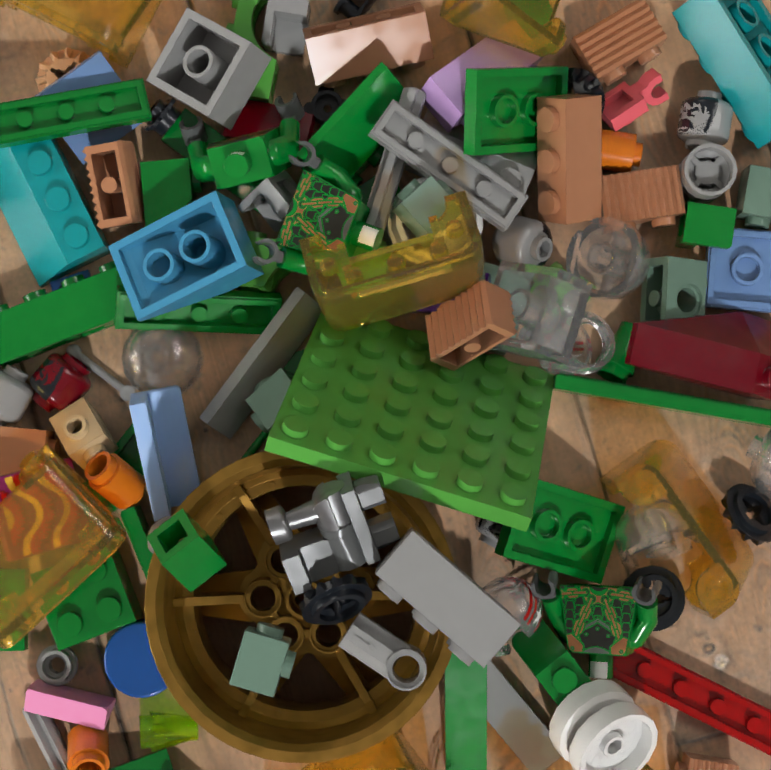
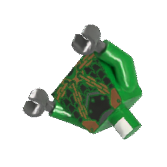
[179,92,305,190]
[252,141,384,275]
[531,571,662,679]

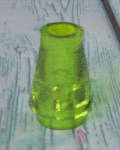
[139,711,198,752]

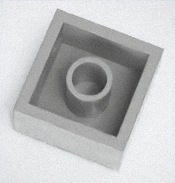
[146,7,272,130]

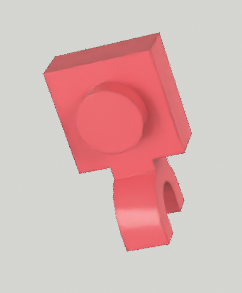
[602,68,669,132]

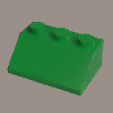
[297,62,404,186]

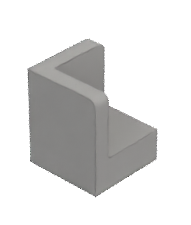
[261,0,311,57]
[237,171,298,232]

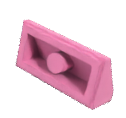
[24,679,116,731]

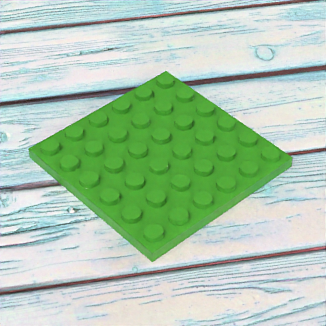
[264,304,554,532]

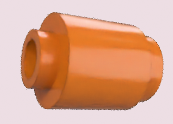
[602,129,643,173]
[84,451,146,509]
[67,725,110,770]

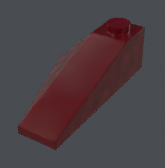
[625,311,771,401]

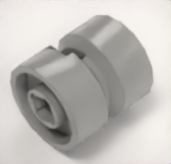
[679,143,738,204]

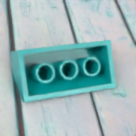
[672,0,771,149]
[0,138,110,288]

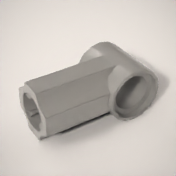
[338,612,427,691]

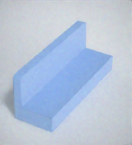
[129,385,200,522]

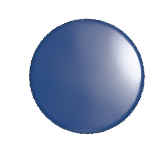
[104,618,167,698]

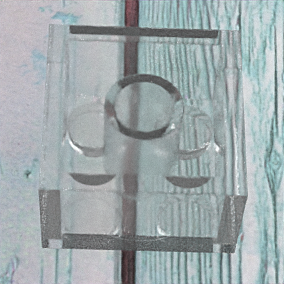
[494,260,593,365]

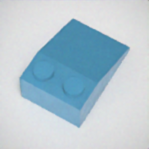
[108,190,264,322]

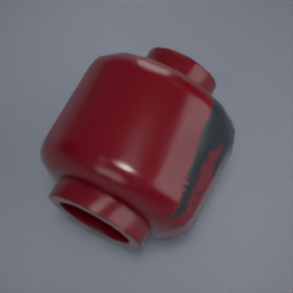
[30,351,91,413]

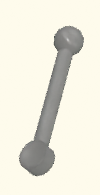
[66,344,137,401]

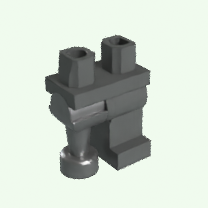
[264,471,400,596]

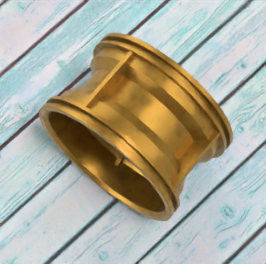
[144,451,454,763]

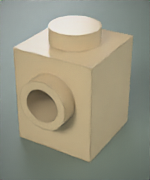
[49,397,119,471]

